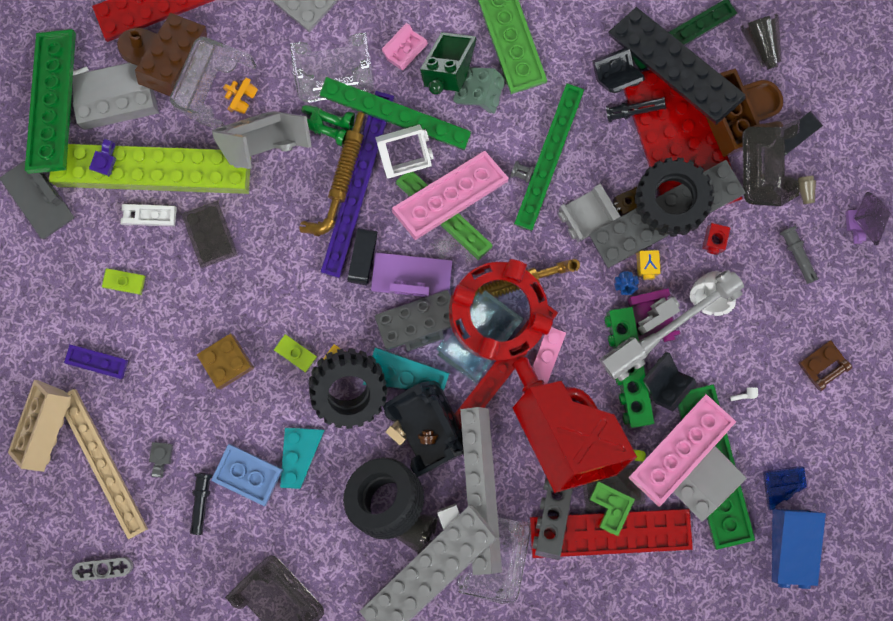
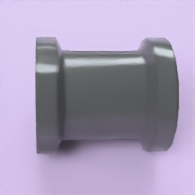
[510,161,534,183]

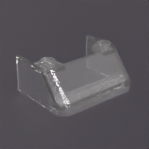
[170,37,257,129]

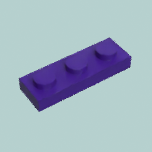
[64,344,129,379]

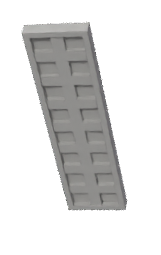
[359,505,499,621]

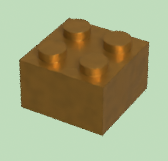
[196,333,255,389]

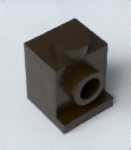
[613,186,637,217]

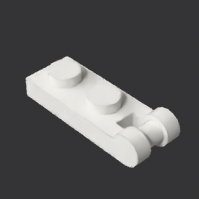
[120,204,176,227]

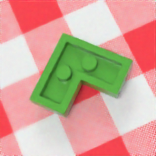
[589,481,635,536]

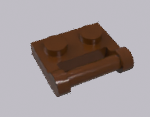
[798,340,852,391]

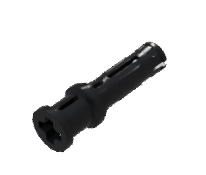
[606,97,666,123]
[190,473,213,535]

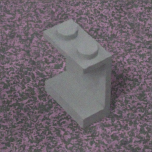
[558,183,620,242]

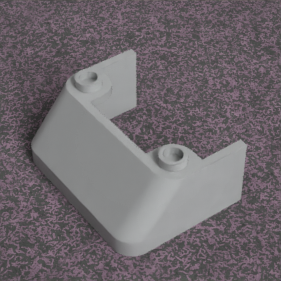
[212,111,312,169]

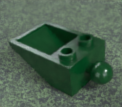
[420,32,477,95]

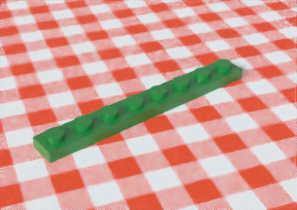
[319,77,471,150]
[514,83,584,232]

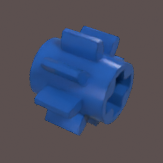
[614,271,639,295]

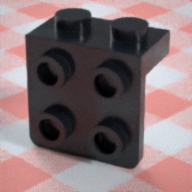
[592,48,645,93]

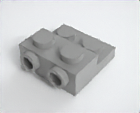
[637,297,680,336]

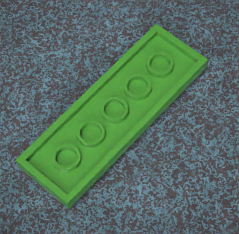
[478,0,547,94]

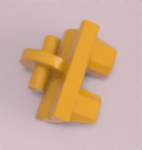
[223,77,258,114]

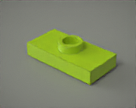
[102,268,146,295]
[274,334,317,373]

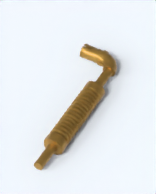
[299,112,365,237]
[472,259,580,305]

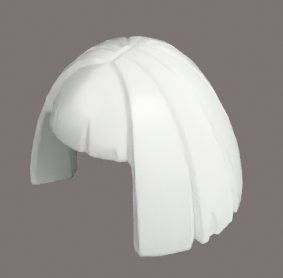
[690,271,736,316]

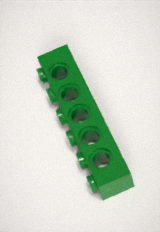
[604,307,655,428]

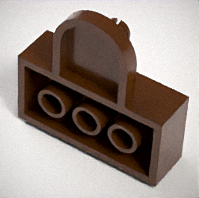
[117,13,207,98]
[706,68,783,157]

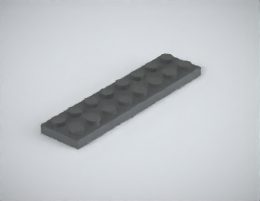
[589,160,746,269]

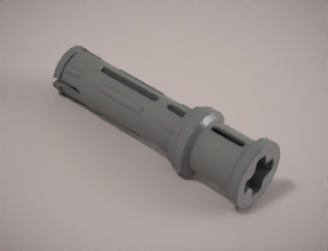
[780,226,819,284]

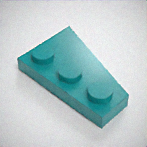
[280,428,325,489]

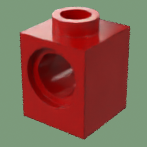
[702,223,730,255]

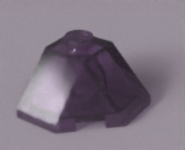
[854,192,891,246]

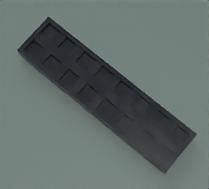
[608,7,746,125]

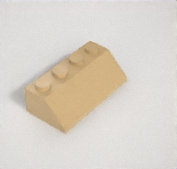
[8,380,71,472]

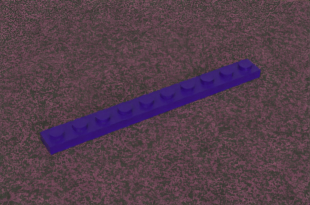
[321,91,394,279]

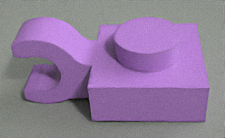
[846,210,869,244]

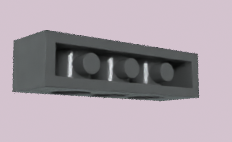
[532,478,573,560]

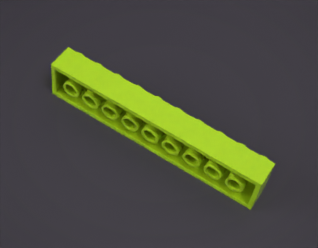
[49,144,251,194]

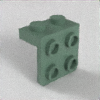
[453,67,505,114]

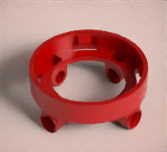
[449,259,553,361]

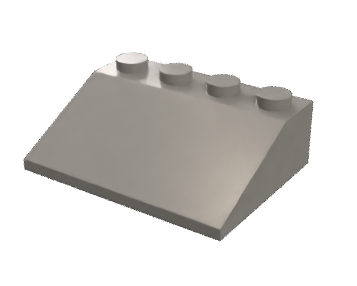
[73,63,159,130]
[674,446,747,522]

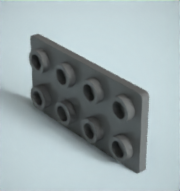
[0,161,75,240]
[375,290,460,352]

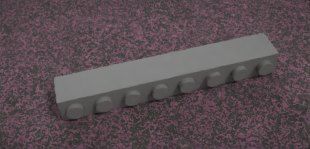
[460,407,502,575]

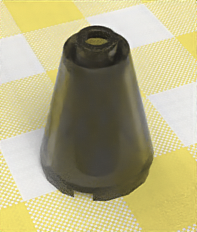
[740,13,781,70]
[395,514,438,554]

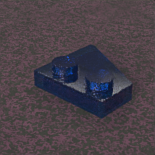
[763,466,807,510]

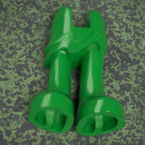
[301,105,355,147]

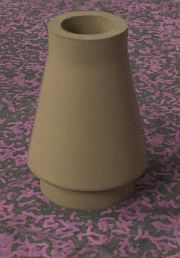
[797,175,816,204]

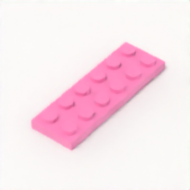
[392,151,509,240]
[628,394,736,507]

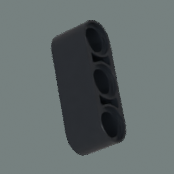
[768,111,823,159]
[347,228,378,286]

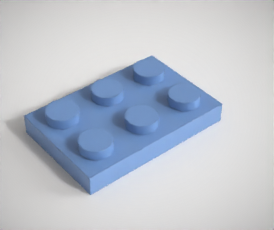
[211,444,283,506]

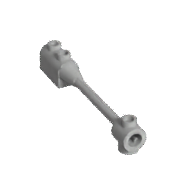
[599,270,744,381]

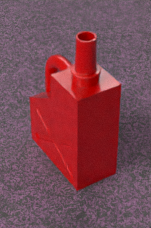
[512,357,637,493]

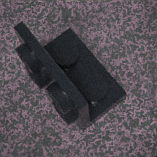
[643,352,696,412]

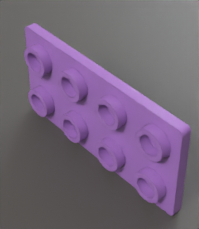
[371,253,452,297]

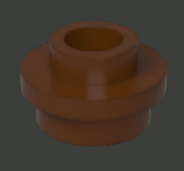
[418,430,438,444]

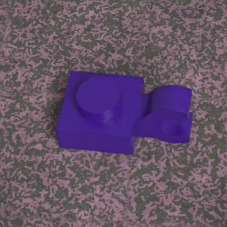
[89,139,116,177]

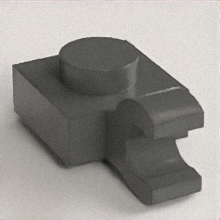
[149,442,173,478]

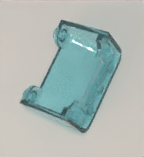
[436,291,523,384]

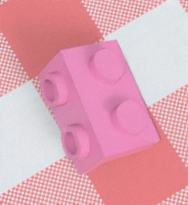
[382,23,428,71]

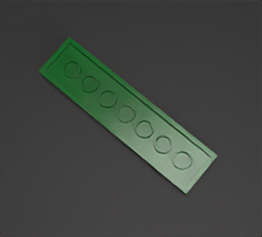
[25,29,76,174]
[678,384,755,550]

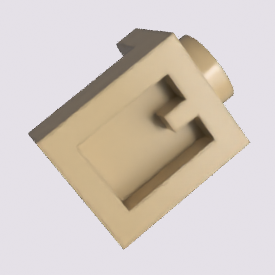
[386,421,407,446]

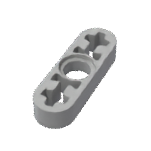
[72,557,133,581]

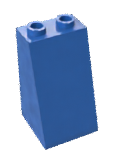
[772,509,826,589]

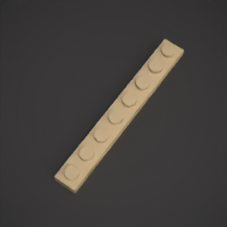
[65,389,148,540]

